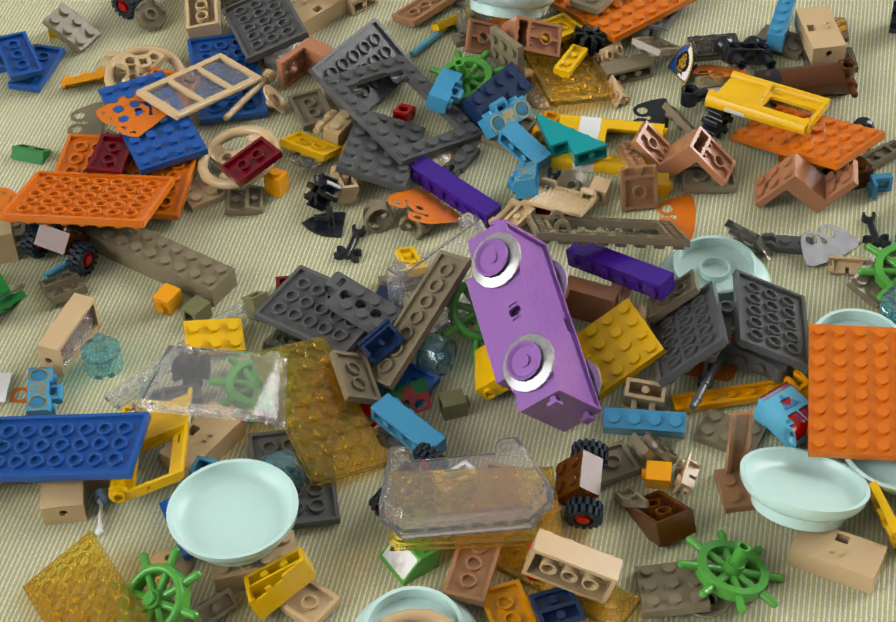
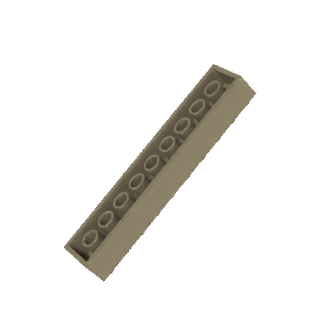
[68,224,237,307]

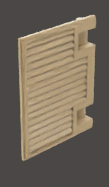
[520,177,600,218]

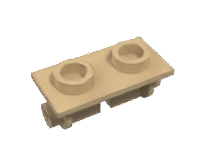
[594,41,624,63]
[605,75,630,109]
[827,255,868,276]
[672,452,700,496]

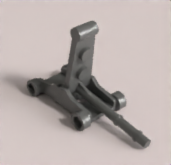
[689,300,787,410]

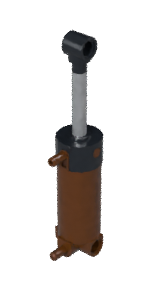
[680,59,858,108]

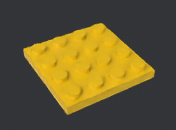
[577,298,667,399]

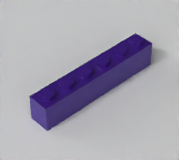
[410,156,501,229]
[566,242,675,301]

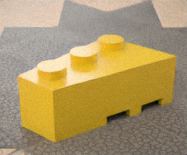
[243,547,316,621]

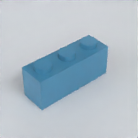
[497,121,552,171]

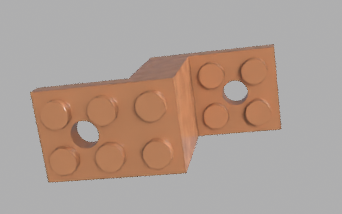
[464,15,563,59]
[276,37,335,90]
[631,120,737,186]
[755,152,859,213]
[564,275,632,323]

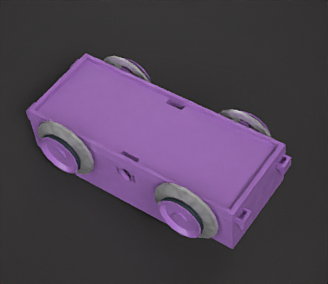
[466,218,602,432]

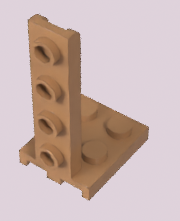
[616,142,658,211]
[714,410,756,514]

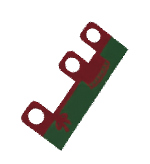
[329,378,432,440]

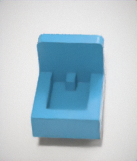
[866,173,894,199]

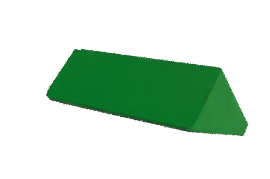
[11,144,52,165]

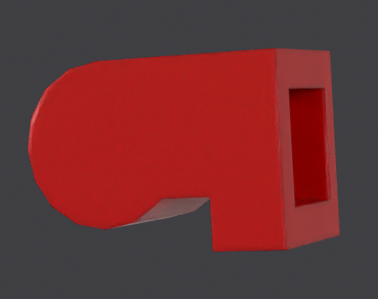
[393,103,416,122]

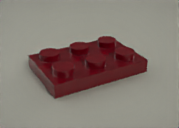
[86,133,131,174]
[219,136,283,187]

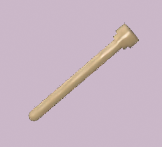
[223,69,276,121]

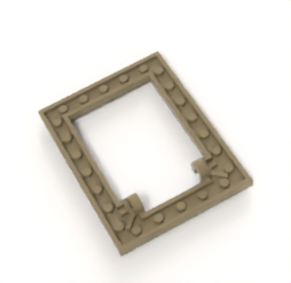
[526,210,690,250]

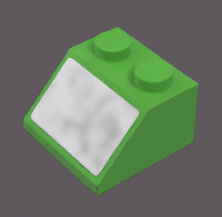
[380,522,439,586]

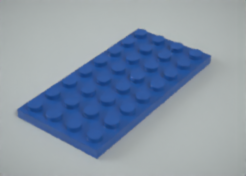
[187,33,268,126]
[98,70,209,175]
[0,412,151,482]

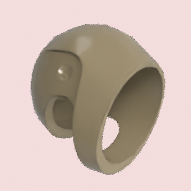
[363,198,393,233]

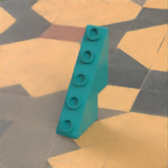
[535,114,608,167]

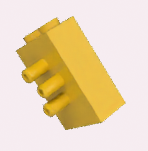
[474,345,512,401]

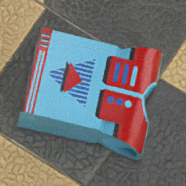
[754,382,808,448]

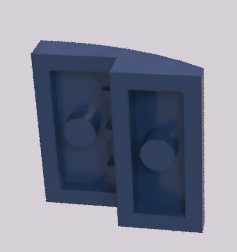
[528,587,586,622]

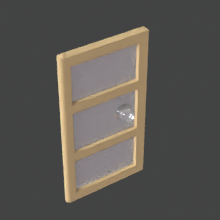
[136,53,262,120]

